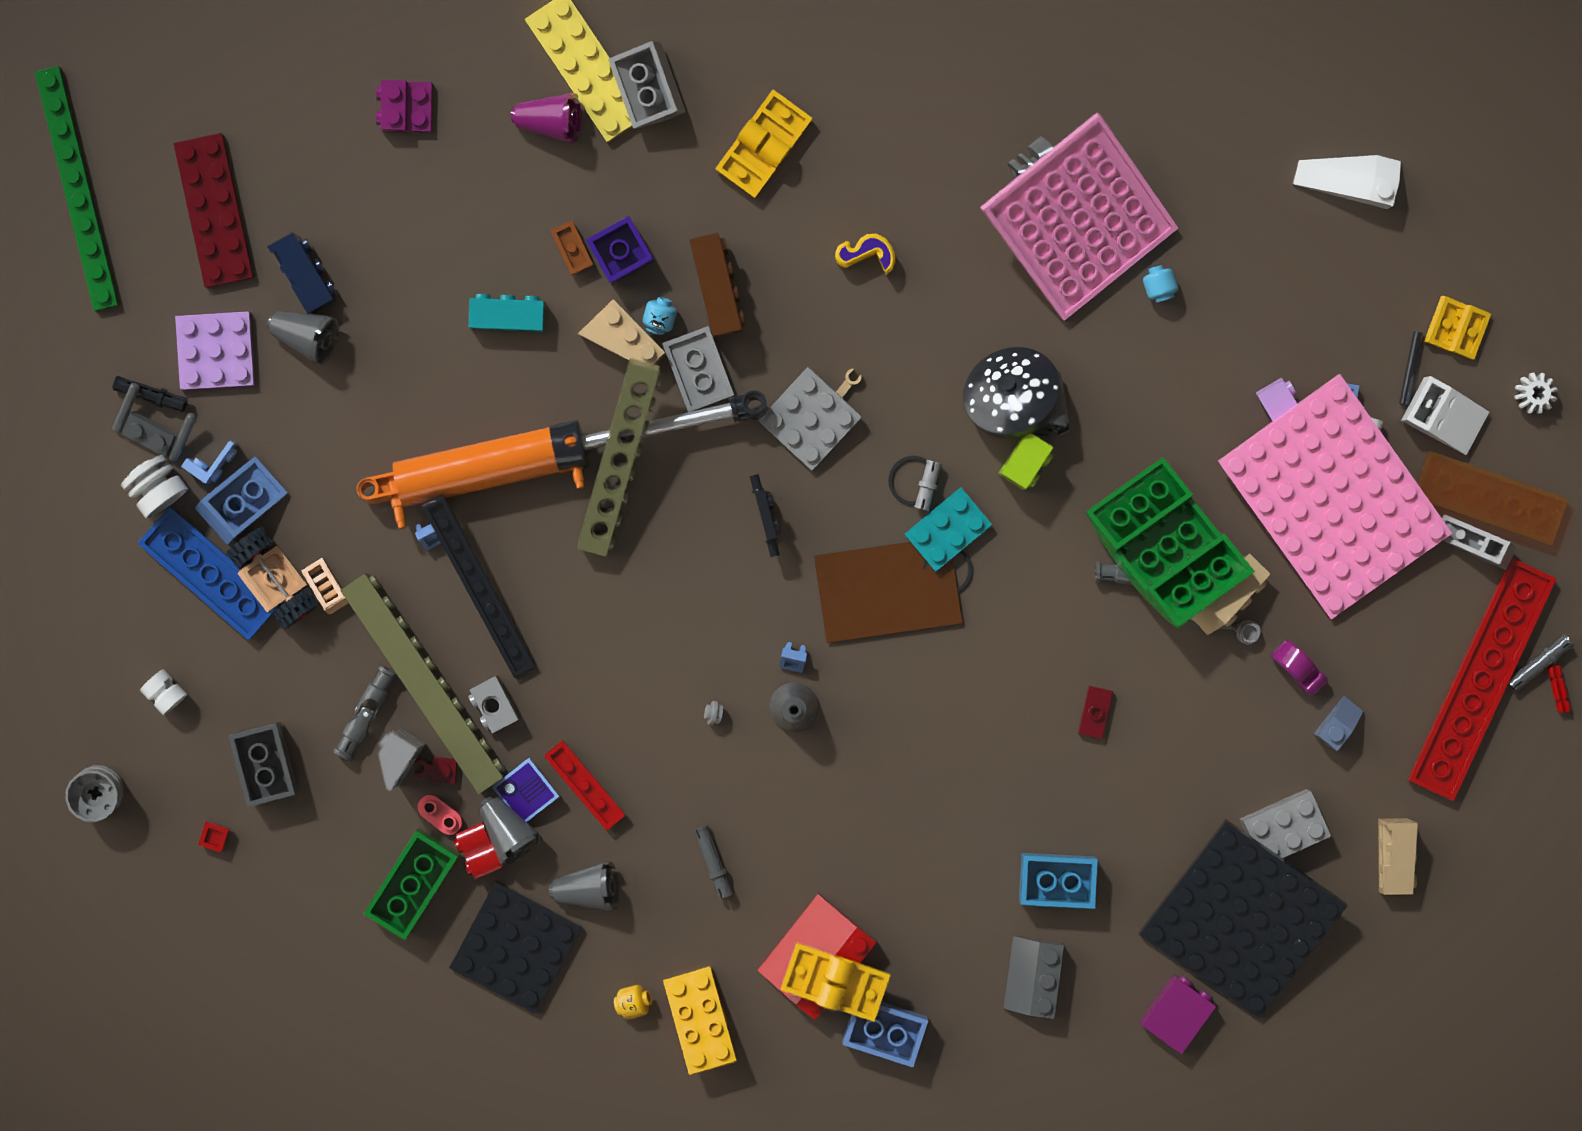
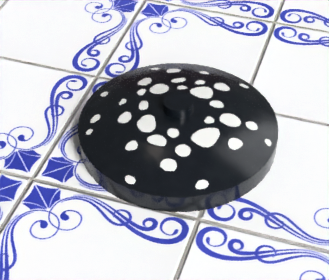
[963,347,1062,438]

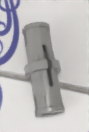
[914,460,942,511]

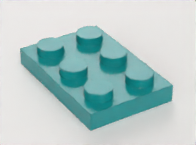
[904,487,992,572]

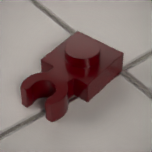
[414,757,457,784]

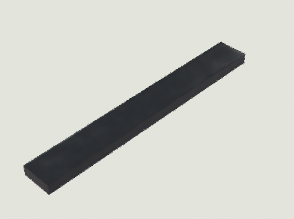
[421,494,536,678]

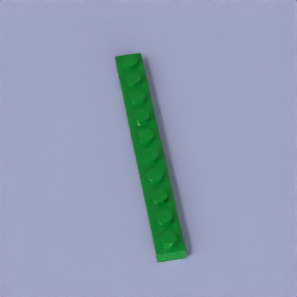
[35,66,120,311]

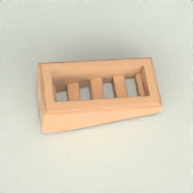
[302,558,348,614]

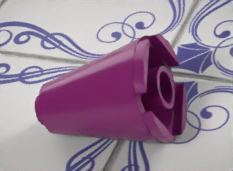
[511,93,582,143]

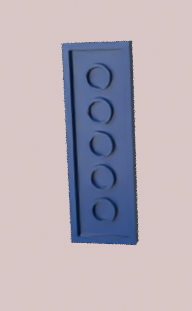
[137,506,282,640]

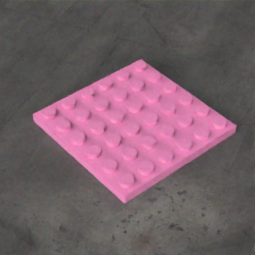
[980,113,1178,321]

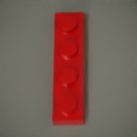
[544,740,626,831]

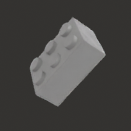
[1240,789,1331,858]

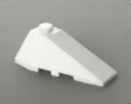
[1293,155,1401,209]

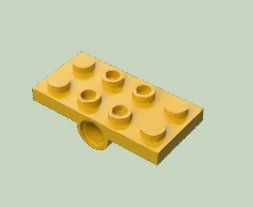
[715,90,813,198]
[780,942,890,1022]
[663,966,737,1076]

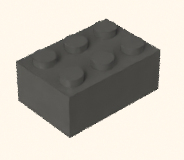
[228,721,299,807]

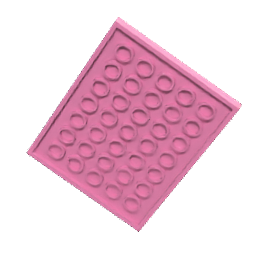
[1218,374,1452,619]

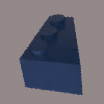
[267,232,337,314]

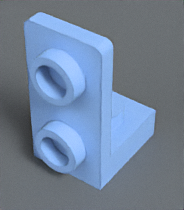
[181,441,238,484]

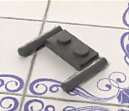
[112,383,196,462]

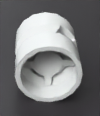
[140,669,187,716]

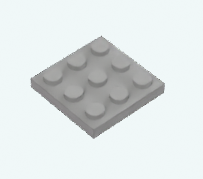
[758,366,862,471]

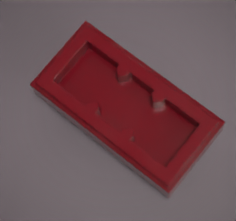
[1078,685,1113,739]

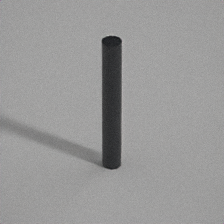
[1399,331,1423,406]

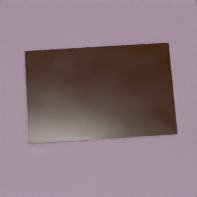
[814,542,962,643]

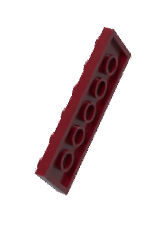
[173,133,254,288]

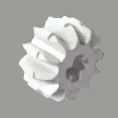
[1514,373,1557,414]

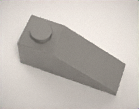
[1442,514,1517,570]

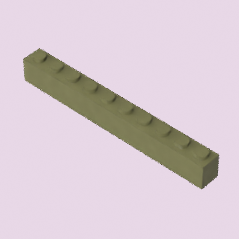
[340,573,505,794]

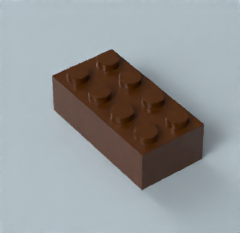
[689,233,746,339]

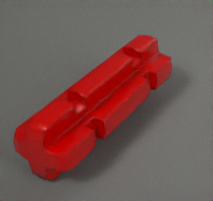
[1547,665,1572,713]

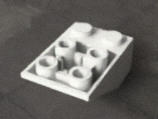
[1401,376,1489,455]

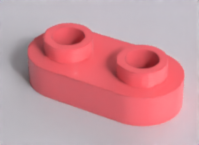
[418,794,463,835]

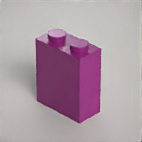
[1139,974,1216,1054]

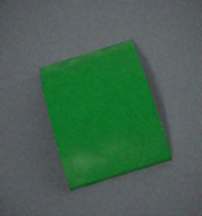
[1086,457,1255,629]

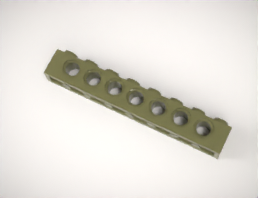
[577,358,663,557]

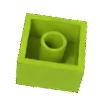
[998,433,1054,490]

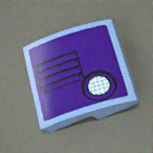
[492,757,560,822]

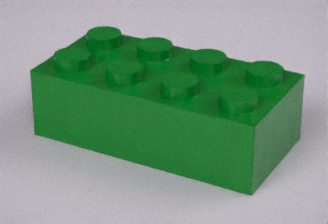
[363,828,460,940]

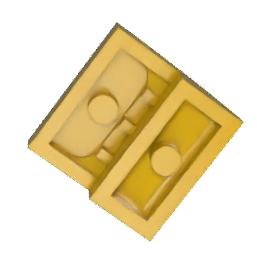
[1424,296,1491,360]

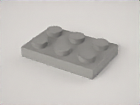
[662,326,734,412]

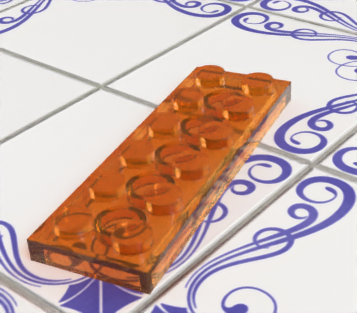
[1417,451,1568,545]

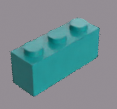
[468,294,545,332]

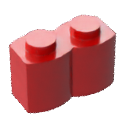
[454,822,503,879]

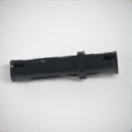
[112,375,188,413]

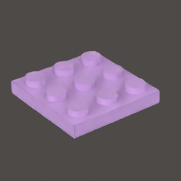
[175,311,255,390]

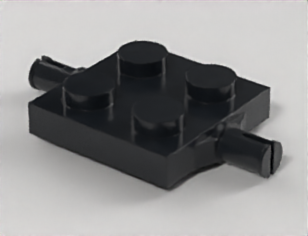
[749,474,780,558]

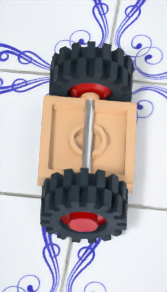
[226,527,320,630]

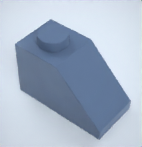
[1313,696,1363,751]

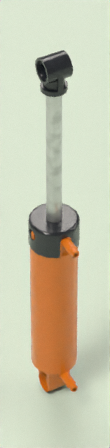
[357,390,767,529]

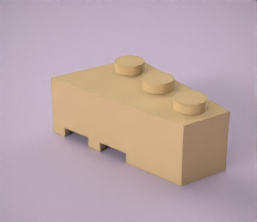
[578,299,666,365]
[1192,553,1270,635]
[1378,818,1418,895]

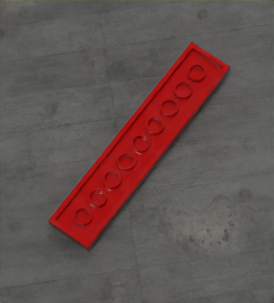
[1407,558,1557,801]

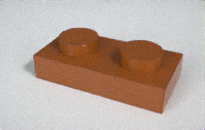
[550,220,593,276]

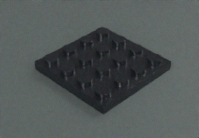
[449,881,582,1014]

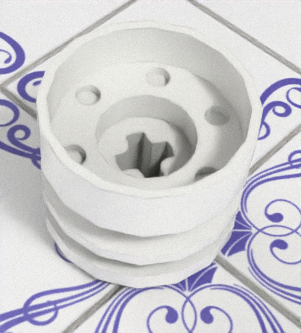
[121,455,189,519]

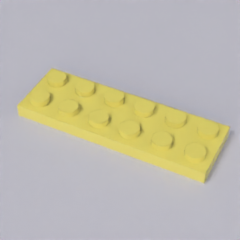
[525,0,632,143]

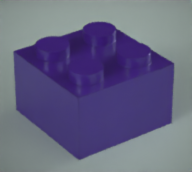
[586,216,654,285]

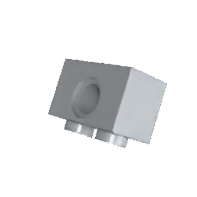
[468,675,520,733]

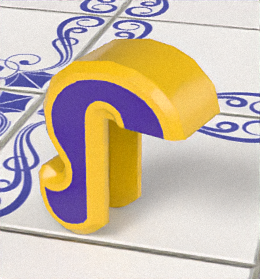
[835,234,895,276]

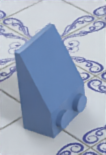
[195,457,288,545]

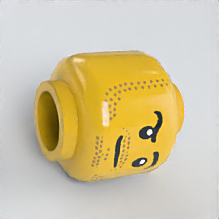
[614,985,652,1020]

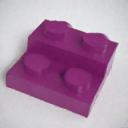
[376,80,433,132]

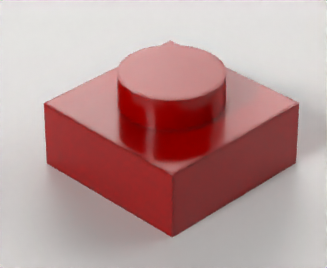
[198,821,230,853]

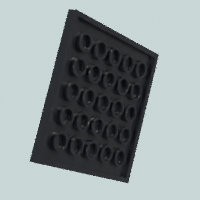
[1139,819,1348,1019]

